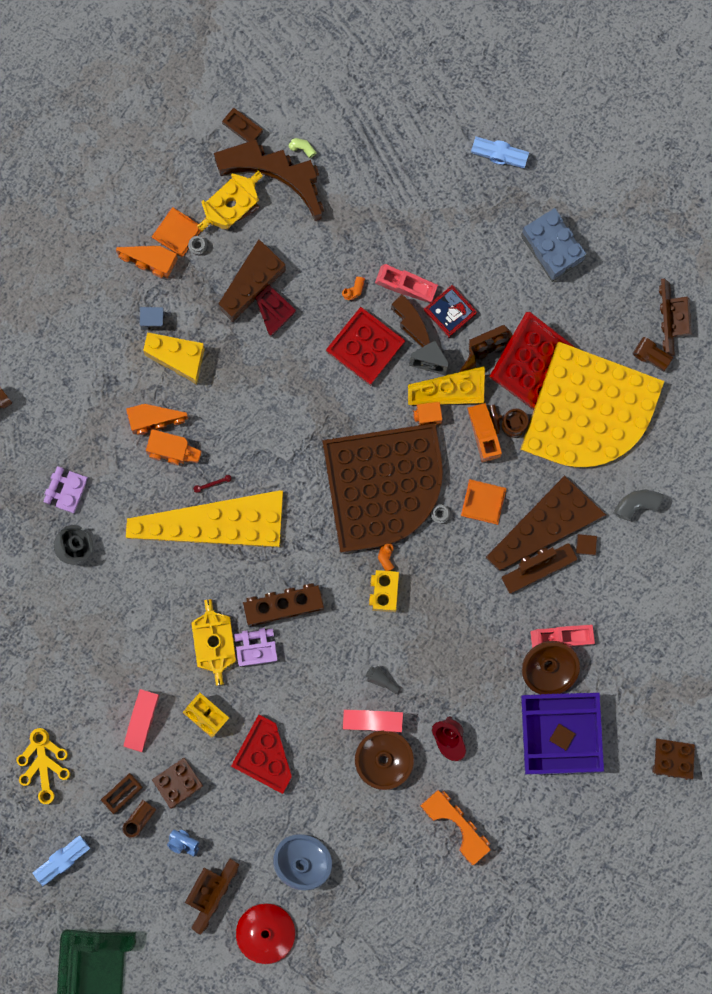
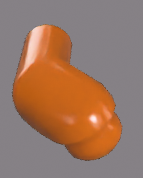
[342,277,365,300]
[378,544,394,571]

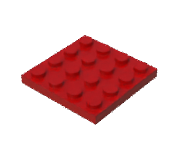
[489,312,576,410]

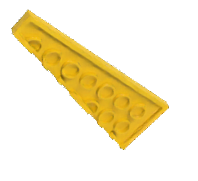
[126,490,283,548]

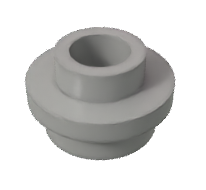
[188,236,207,255]
[431,504,450,524]

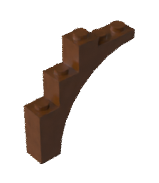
[214,140,324,221]

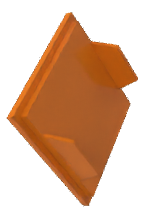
[152,207,201,258]
[461,479,506,525]

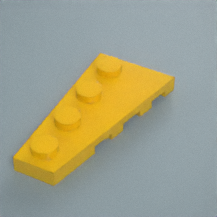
[408,366,485,405]

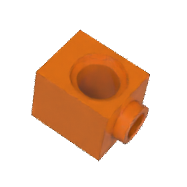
[413,402,442,425]

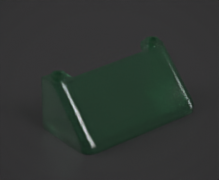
[57,929,136,994]

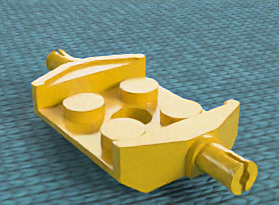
[197,171,263,232]
[191,599,236,686]

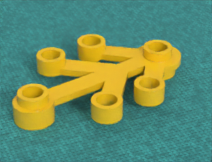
[16,728,70,805]

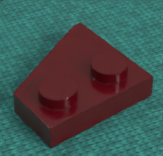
[256,285,296,337]

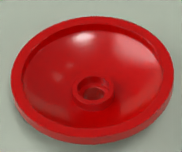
[236,903,295,964]

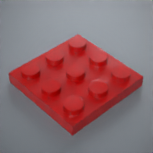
[326,307,405,386]

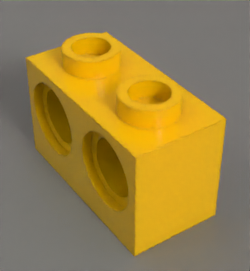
[369,570,399,612]
[182,692,229,738]

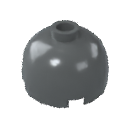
[54,525,94,565]

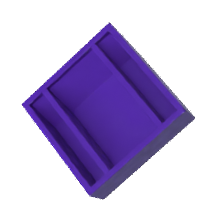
[521,692,604,774]

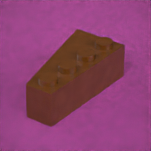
[219,239,286,322]

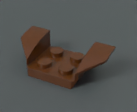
[460,325,513,372]

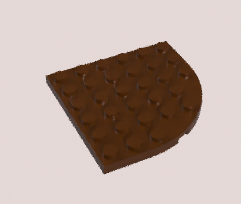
[322,423,443,553]

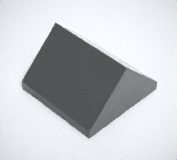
[409,341,449,375]

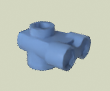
[167,829,199,857]

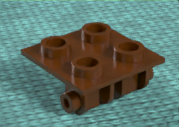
[652,738,695,780]
[152,758,203,809]

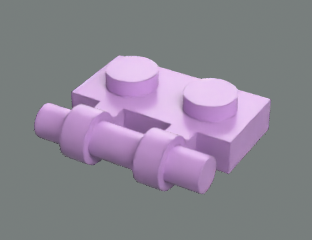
[43,467,88,514]
[234,628,277,667]

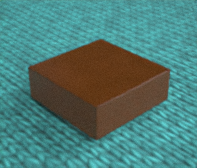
[576,534,597,556]
[549,724,575,751]

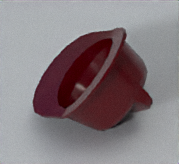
[432,716,466,761]

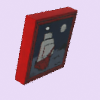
[424,285,477,338]

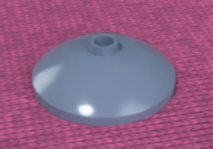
[273,834,332,890]

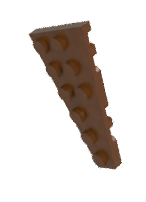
[486,475,606,571]

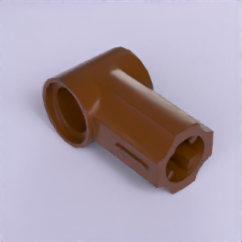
[632,337,673,372]
[123,800,156,839]

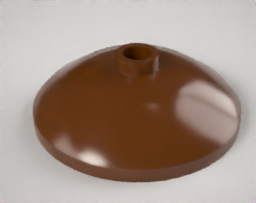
[522,641,580,695]
[355,730,414,790]

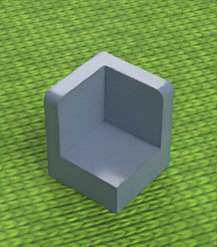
[140,307,164,330]

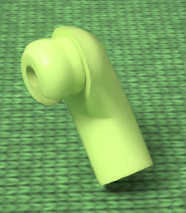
[289,138,317,158]

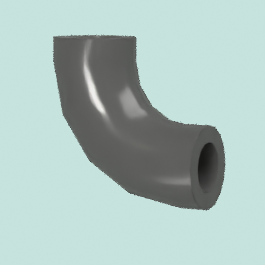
[613,489,664,521]

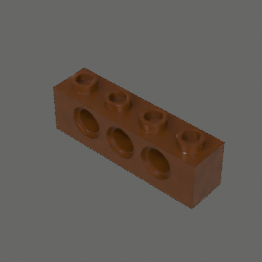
[243,583,324,627]

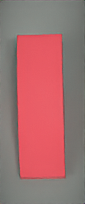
[375,264,438,303]
[530,625,595,648]
[123,689,159,752]
[343,710,403,733]

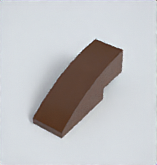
[391,294,430,347]

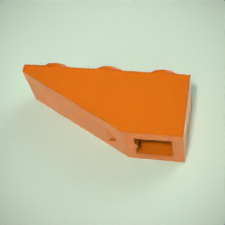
[116,246,178,278]
[467,403,502,462]
[126,404,188,435]

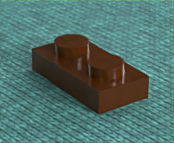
[222,107,263,142]

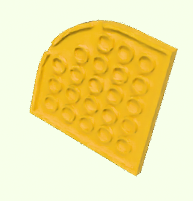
[520,342,664,467]

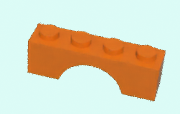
[420,790,491,866]

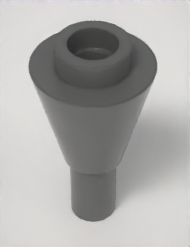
[365,665,400,694]

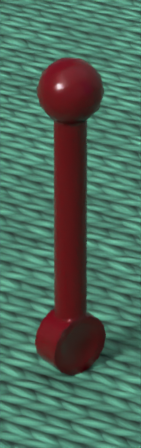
[193,475,232,493]

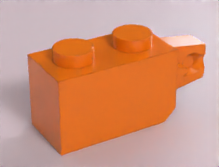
[146,429,201,465]

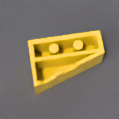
[143,332,205,385]

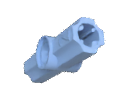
[471,137,529,168]
[33,835,91,886]

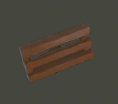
[101,773,143,814]

